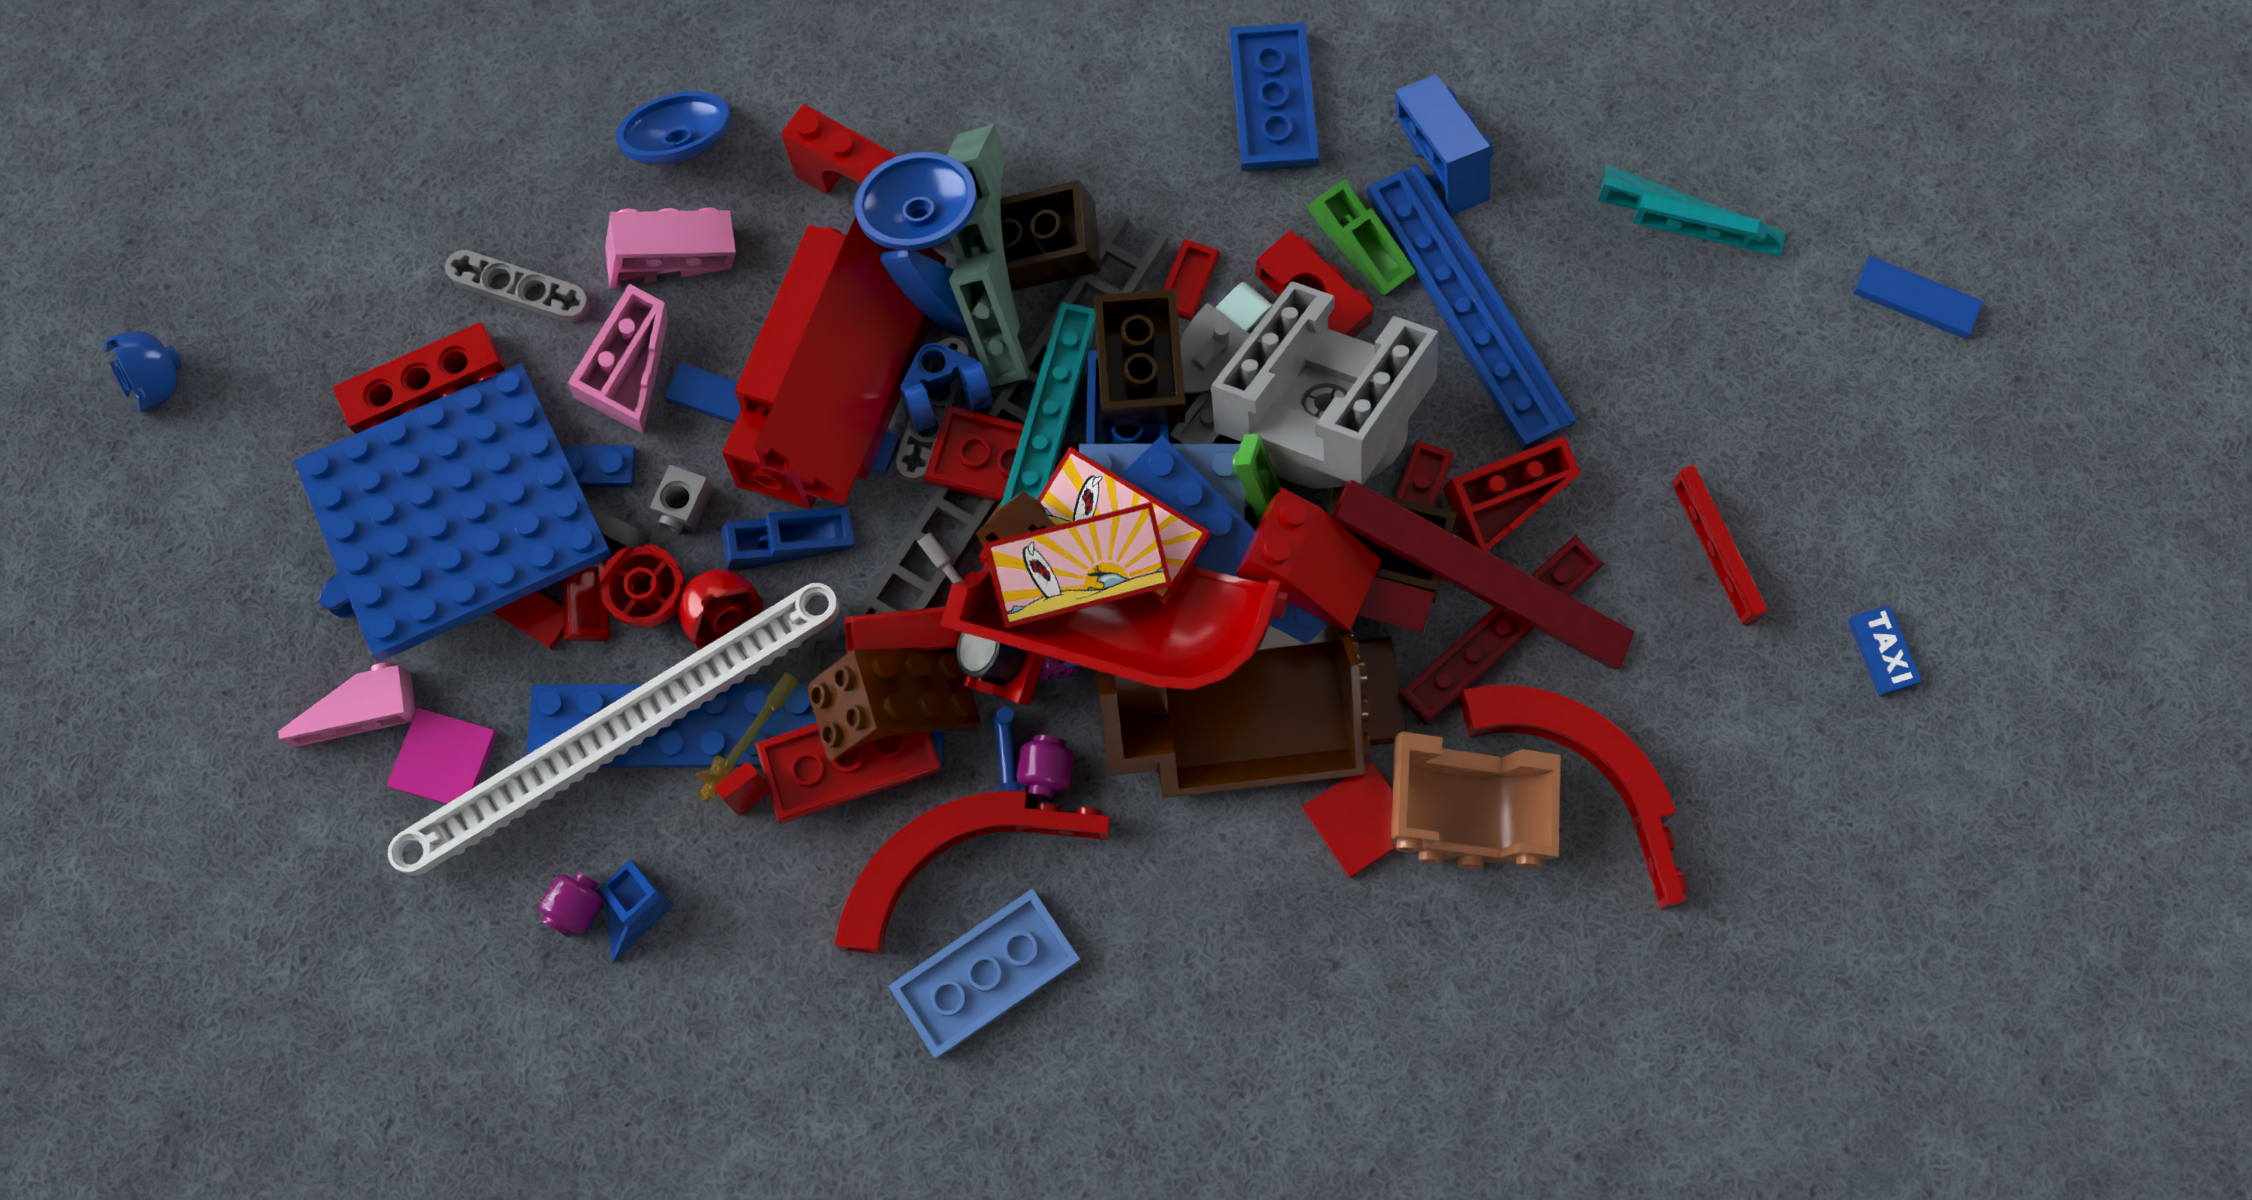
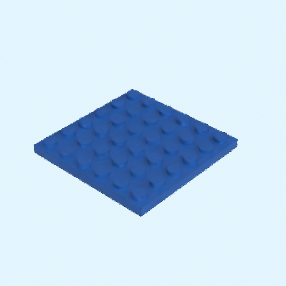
[294,363,613,663]

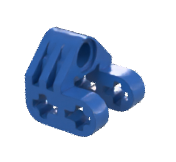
[900,343,992,433]

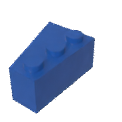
[1395,74,1494,216]

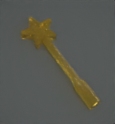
[695,672,799,802]

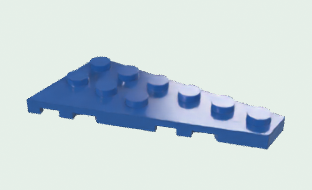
[1120,435,1329,645]

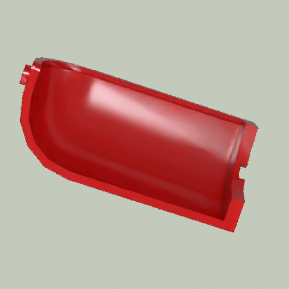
[940,511,1289,689]

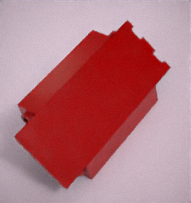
[722,215,947,510]

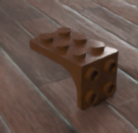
[808,648,982,760]

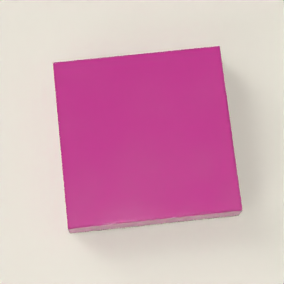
[386,708,498,805]

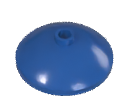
[616,91,731,165]
[854,152,977,251]

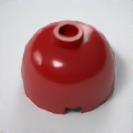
[599,544,686,629]
[677,569,763,650]

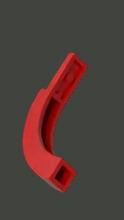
[1458,685,1687,910]
[834,791,1111,954]

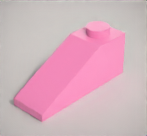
[278,662,416,747]

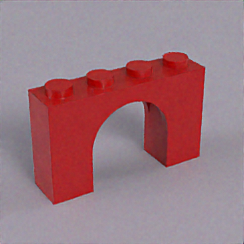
[781,103,898,195]

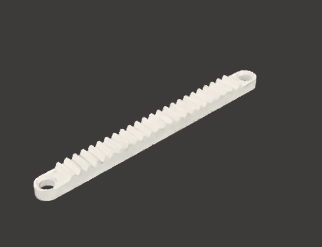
[388,583,839,875]

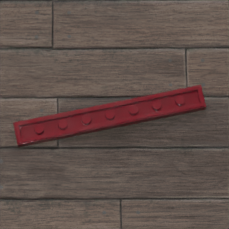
[1332,480,1635,670]

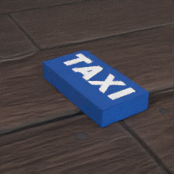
[1848,605,1922,696]

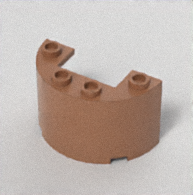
[1391,731,1561,869]

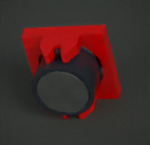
[957,632,1045,706]

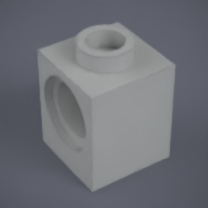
[650,464,714,534]

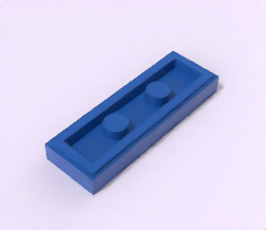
[1853,256,1983,339]

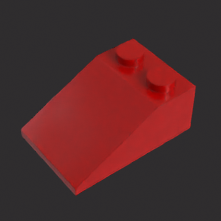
[1235,488,1382,633]

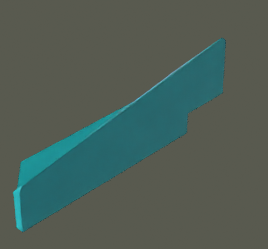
[1597,165,1786,257]

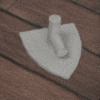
[1180,302,1250,394]

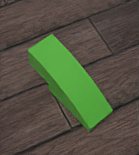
[1306,178,1416,296]

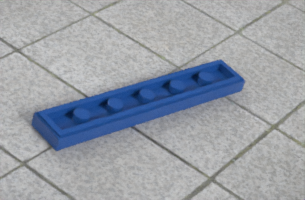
[664,362,901,475]

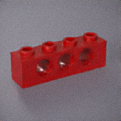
[332,322,507,434]

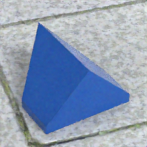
[599,859,674,964]

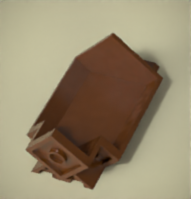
[1097,624,1406,798]

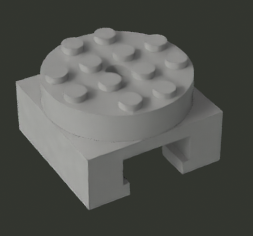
[1211,281,1439,489]

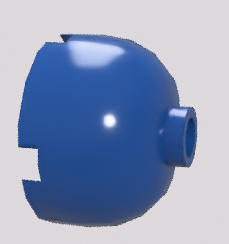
[103,331,182,413]

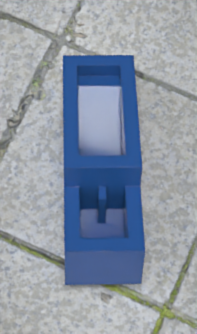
[880,250,970,337]
[721,507,855,570]

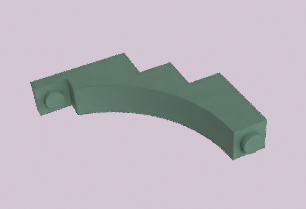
[947,124,1030,387]

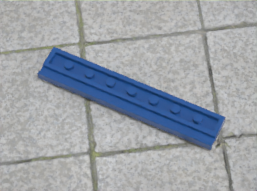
[1367,163,1576,450]

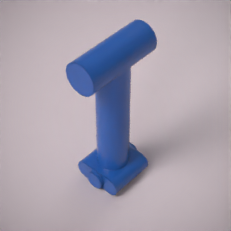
[992,706,1026,792]

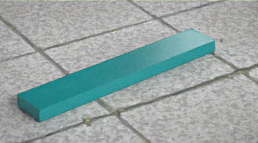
[1000,302,1096,509]

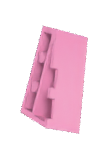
[605,207,736,290]
[568,284,668,434]

